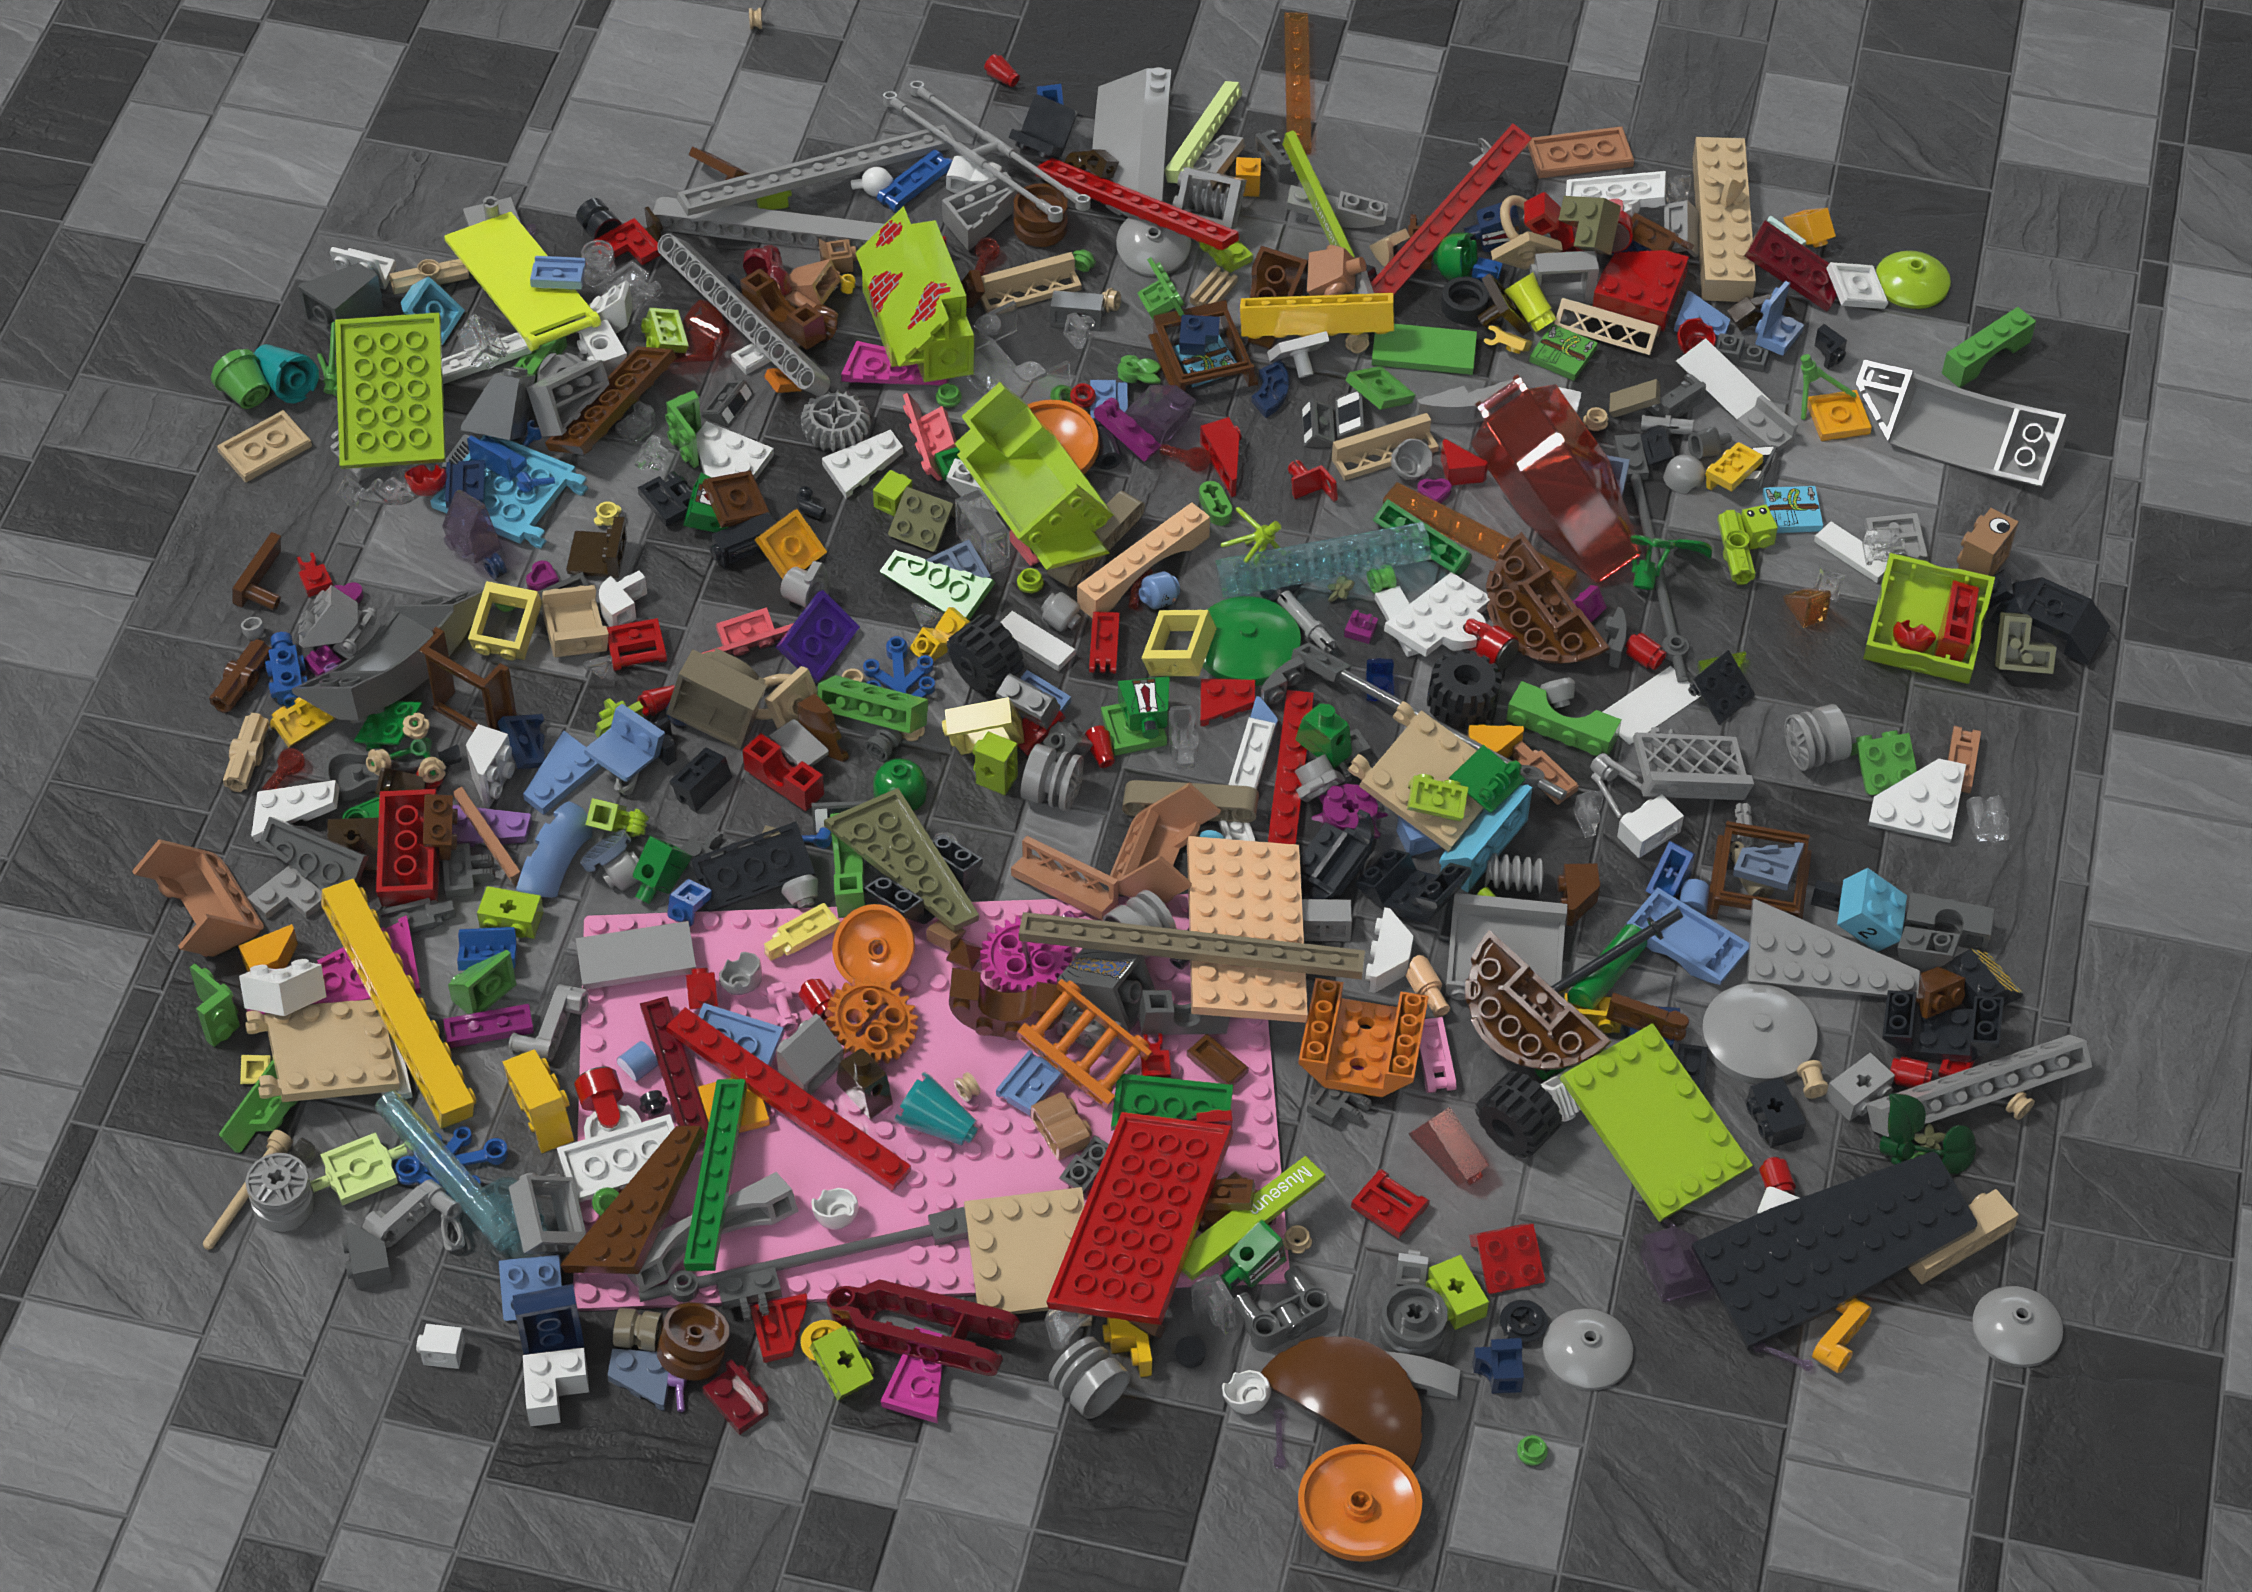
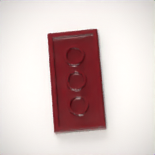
[1744,220,1837,312]

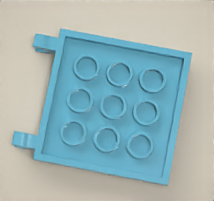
[430,435,588,549]

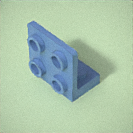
[1755,281,1804,356]
[584,704,665,781]
[499,1254,562,1321]

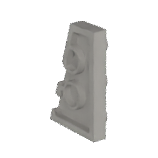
[1176,135,1246,188]

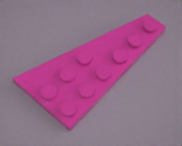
[247,915,421,1015]

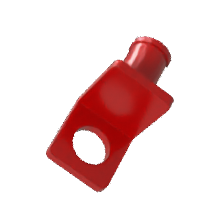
[1287,460,1338,501]

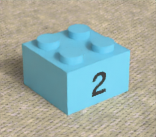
[1837,868,1907,952]

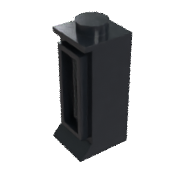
[710,512,776,569]

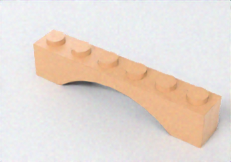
[1077,502,1210,618]

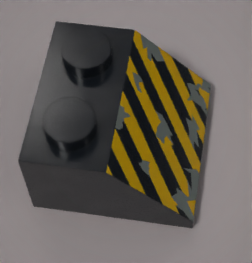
[1946,949,2023,1009]

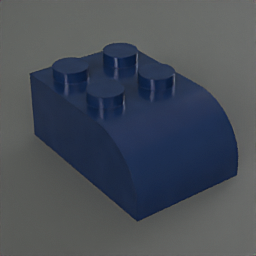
[513,1284,585,1355]

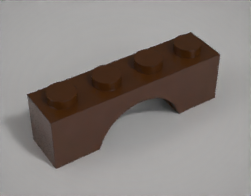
[740,268,827,350]

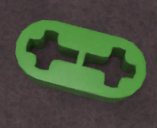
[1199,481,1232,526]

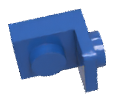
[1472,257,1503,282]
[667,879,712,927]

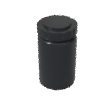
[1095,421,1122,470]

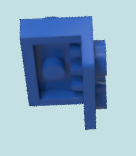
[457,927,518,971]

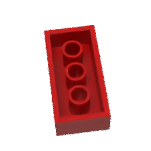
[376,789,439,907]

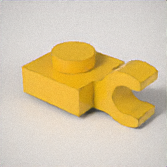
[1484,326,1532,354]

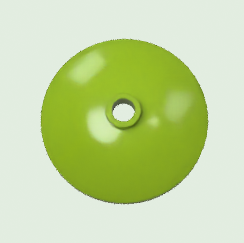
[1876,251,1951,309]

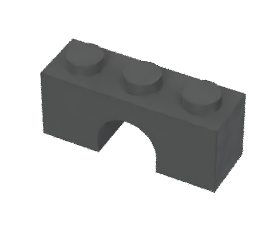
[1902,892,1995,951]
[1138,990,1230,1035]

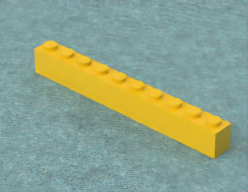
[321,879,476,1129]

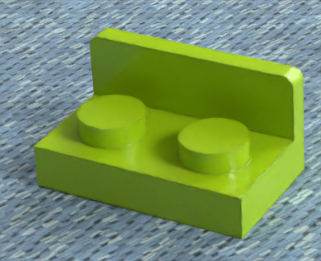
[1199,241,1253,274]
[641,308,689,353]
[1407,774,1468,822]

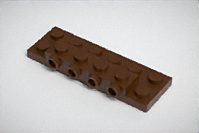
[545,346,677,455]

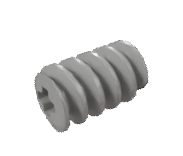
[1186,180,1230,217]
[1485,853,1544,894]

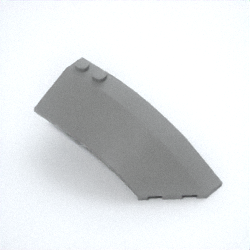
[1091,67,1171,218]
[1856,360,2071,488]

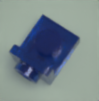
[1365,658,1394,701]

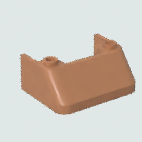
[1108,783,1221,903]
[132,839,263,957]

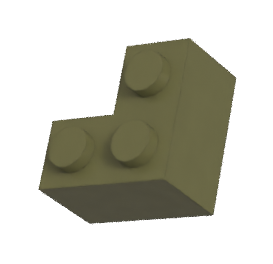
[1559,196,1621,255]
[1995,612,2056,674]

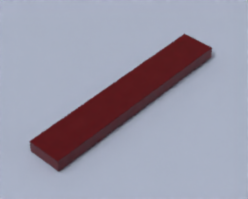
[640,996,709,1143]

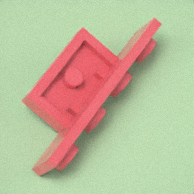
[903,392,957,481]
[702,607,794,657]

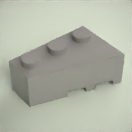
[942,172,1018,251]
[526,360,609,436]

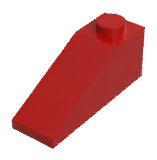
[1200,417,1242,497]
[1934,580,1979,662]

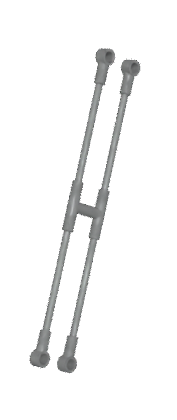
[883,81,1090,222]

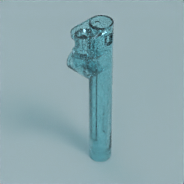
[375,1090,544,1251]

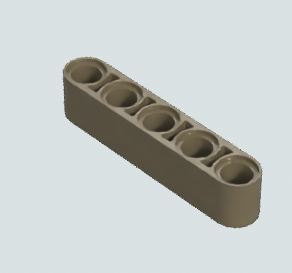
[1047,491,1145,588]
[1122,780,1259,823]

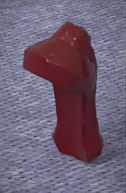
[743,245,792,296]

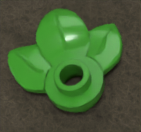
[1117,355,1161,384]

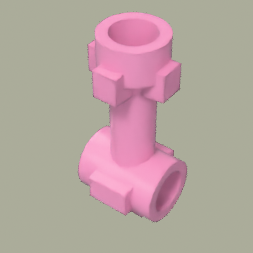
[766,982,799,1033]

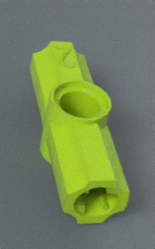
[1717,509,1755,585]

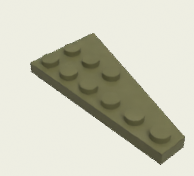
[824,788,979,931]

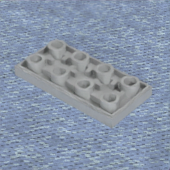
[576,921,696,990]

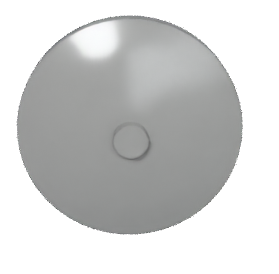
[1701,983,1817,1084]

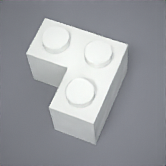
[239,959,326,1016]
[523,1348,589,1426]

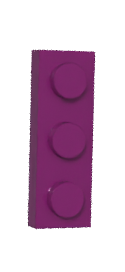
[443,1004,534,1048]

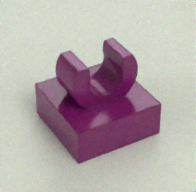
[1572,585,1607,622]
[1344,610,1378,644]
[304,645,342,677]

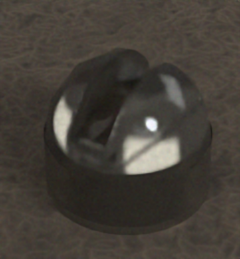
[291,1137,316,1164]

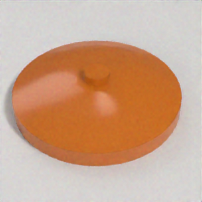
[1028,400,1099,474]
[1298,1444,1422,1562]

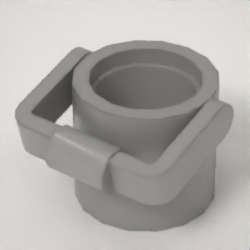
[780,561,830,608]
[1295,754,1345,802]

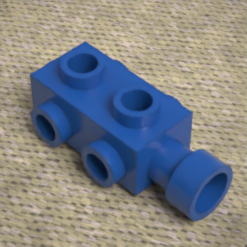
[265,632,308,707]

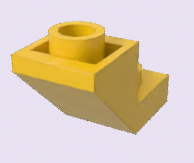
[909,607,970,665]
[1102,1317,1152,1377]

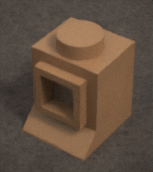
[819,239,857,273]

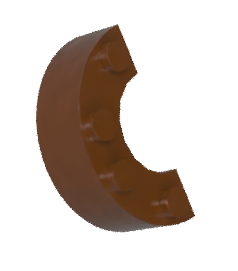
[949,968,1064,1041]

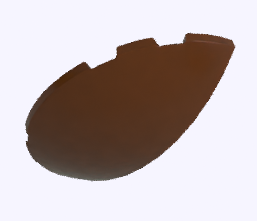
[1486,532,1610,664]
[1465,930,1612,1070]
[1261,1336,1423,1470]

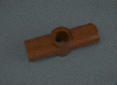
[209,639,271,714]

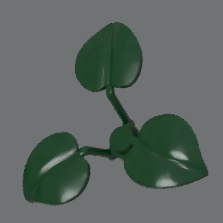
[1879,1094,1976,1174]

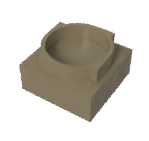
[666,648,767,750]

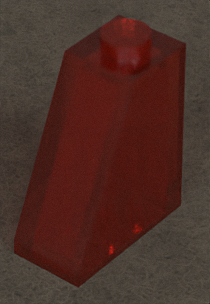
[1409,1107,1489,1186]

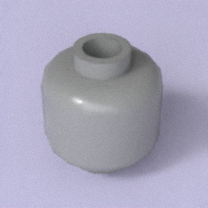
[1040,592,1081,632]
[602,850,639,891]

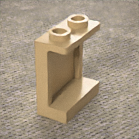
[541,585,609,657]

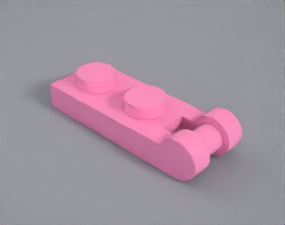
[1419,1017,1456,1093]

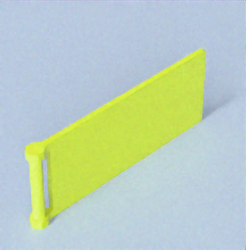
[444,212,601,351]

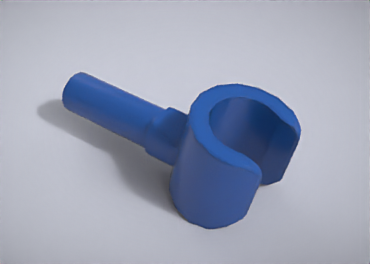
[522,420,542,447]
[516,472,555,493]
[802,827,832,849]

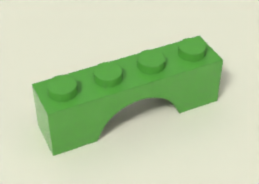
[1942,307,2036,388]
[1506,681,1622,756]
[830,813,866,918]

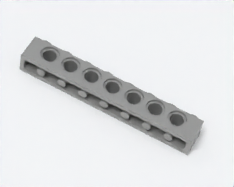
[1866,1035,2092,1137]

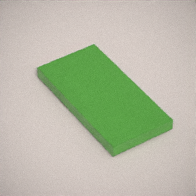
[1371,324,1477,375]

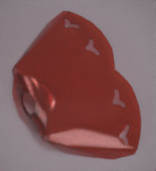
[672,300,730,363]

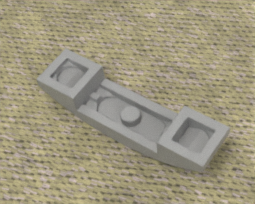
[1387,1352,1460,1400]

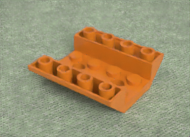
[1298,978,1429,1097]

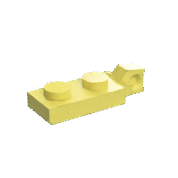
[764,903,840,961]

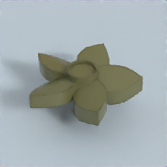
[1327,573,1355,603]
[1914,1123,1946,1153]

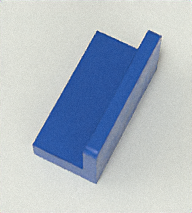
[467,435,527,481]

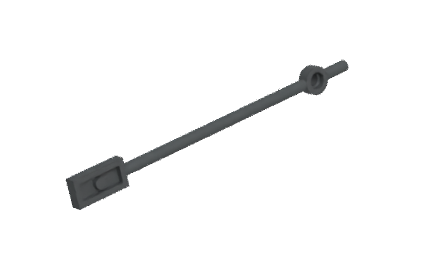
[1613,434,1689,683]
[1291,642,1567,801]
[638,1207,968,1302]

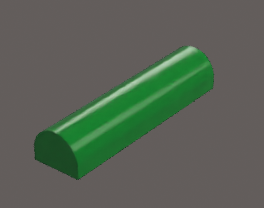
[1373,499,1472,576]
[1567,924,1647,1010]

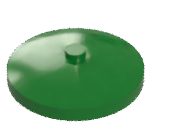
[1203,596,1301,686]

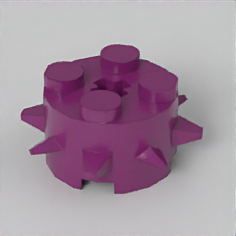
[1312,784,1388,839]

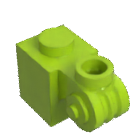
[585,798,649,837]

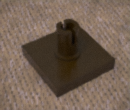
[1477,273,1531,336]
[327,818,379,874]

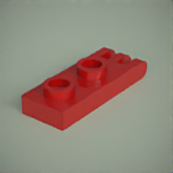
[1089,612,1120,674]

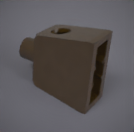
[836,1049,893,1119]

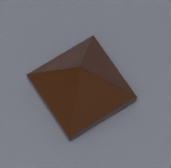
[946,938,982,971]

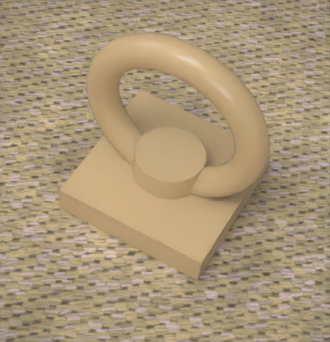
[1491,195,1563,270]
[755,666,818,730]

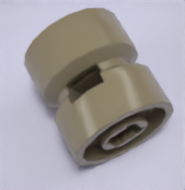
[613,1307,663,1352]

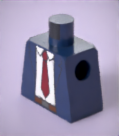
[1464,202,1521,252]

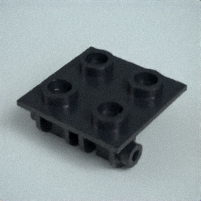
[1688,650,1755,725]

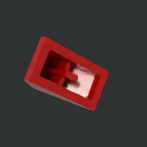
[1441,439,1488,486]

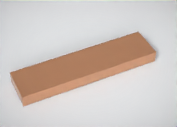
[453,786,521,887]

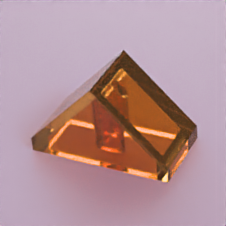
[1783,588,1831,628]

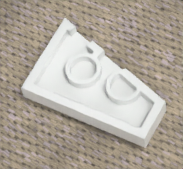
[822,430,903,499]
[251,780,340,843]

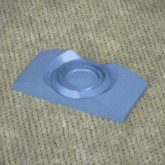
[1626,887,1749,985]

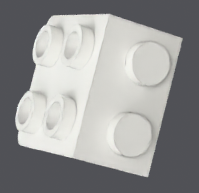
[329,247,397,290]

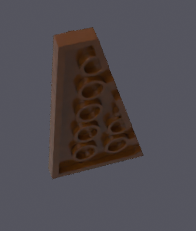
[560,1126,705,1274]

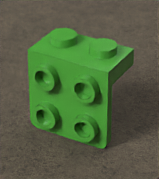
[665,390,702,468]
[1850,730,1917,795]
[189,964,240,1047]

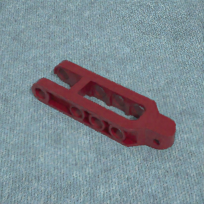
[827,1279,1020,1376]

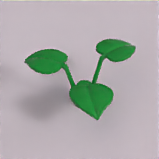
[1587,533,1712,590]

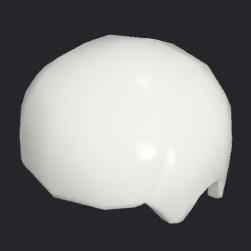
[811,1188,859,1230]
[1222,1370,1271,1415]

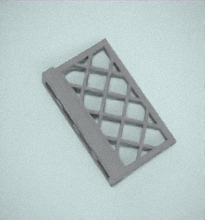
[1633,732,1754,800]

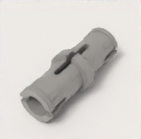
[1641,415,1694,435]

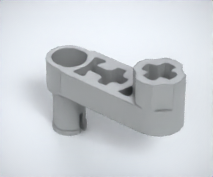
[508,984,589,1062]
[362,1179,462,1248]

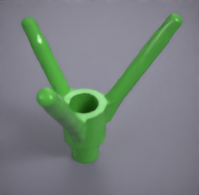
[317,322,337,394]
[1801,354,1857,420]

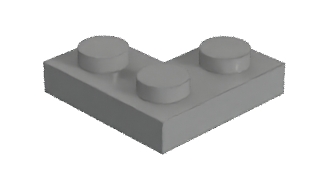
[247,865,322,919]

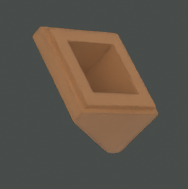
[926,920,966,952]

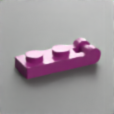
[1094,398,1162,462]

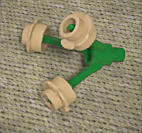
[366,713,446,783]

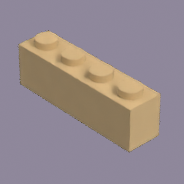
[1908,1189,2019,1284]

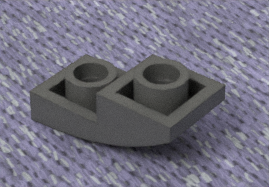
[1715,333,1770,372]
[1605,607,1627,668]
[1261,656,1305,706]
[1059,1136,1109,1195]

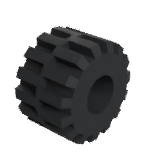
[946,614,1024,695]
[1427,650,1502,730]
[1475,1071,1562,1158]

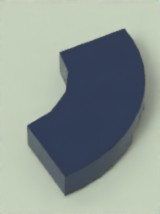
[1251,360,1289,418]

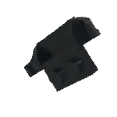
[1300,809,1375,900]

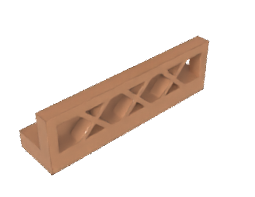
[1011,836,1118,920]

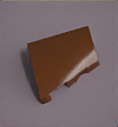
[797,693,849,762]

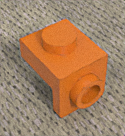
[764,368,802,393]

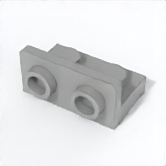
[1736,395,1798,454]

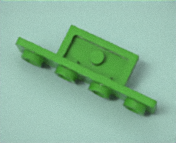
[1137,257,1185,320]
[219,1060,298,1153]

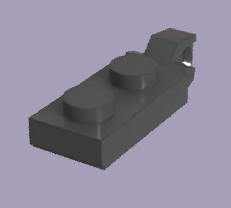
[376,898,456,934]

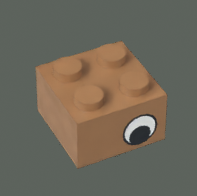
[1956,508,2019,576]

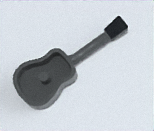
[324,744,462,801]

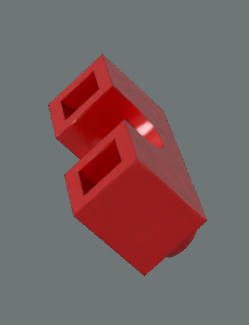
[1524,191,1584,252]
[742,733,824,811]

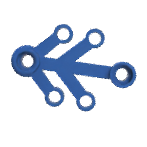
[863,636,935,698]
[394,1126,508,1197]

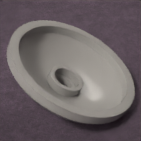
[1116,215,1191,277]
[1972,1286,2063,1368]
[1542,1309,1633,1391]

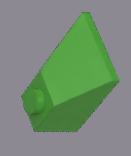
[448,950,517,1014]

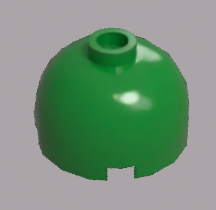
[1433,233,1478,281]
[873,758,927,811]

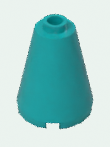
[254,344,319,403]
[894,1072,978,1145]

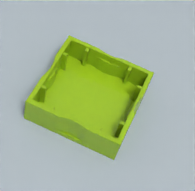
[1863,553,1995,684]

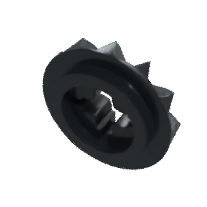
[1500,1300,1548,1345]

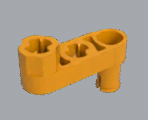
[1812,1298,1872,1373]

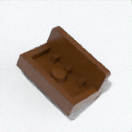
[423,794,458,860]

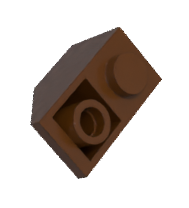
[1557,863,1600,926]
[1917,967,1965,1019]

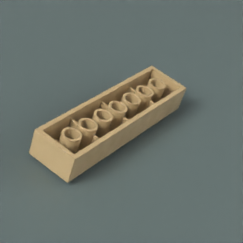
[1692,137,1756,302]

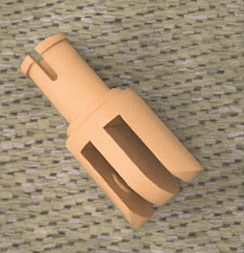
[1405,955,1450,1018]

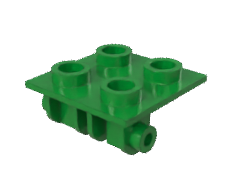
[354,701,423,751]
[1449,744,1526,813]

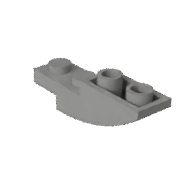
[1285,185,1388,228]
[1416,379,1519,424]

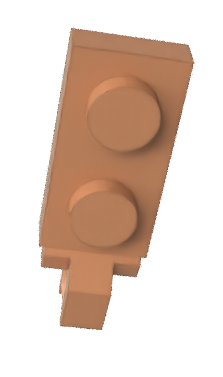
[1512,741,1579,805]

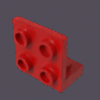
[1469,1223,1545,1294]

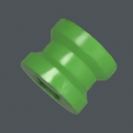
[1366,563,1397,594]

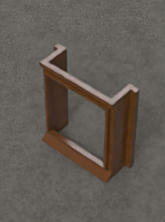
[1148,300,1258,403]
[419,627,517,732]
[1706,821,1812,919]

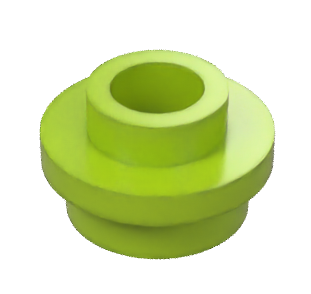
[1017,568,1044,593]

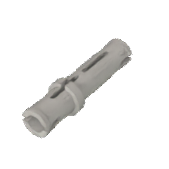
[1277,591,1337,653]

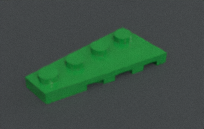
[1111,1074,1233,1131]

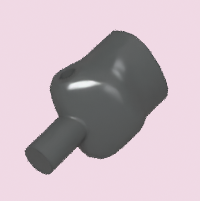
[1688,427,1732,459]

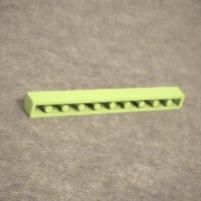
[1164,81,1242,183]

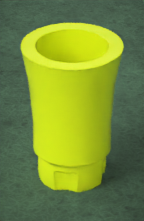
[1504,272,1556,332]

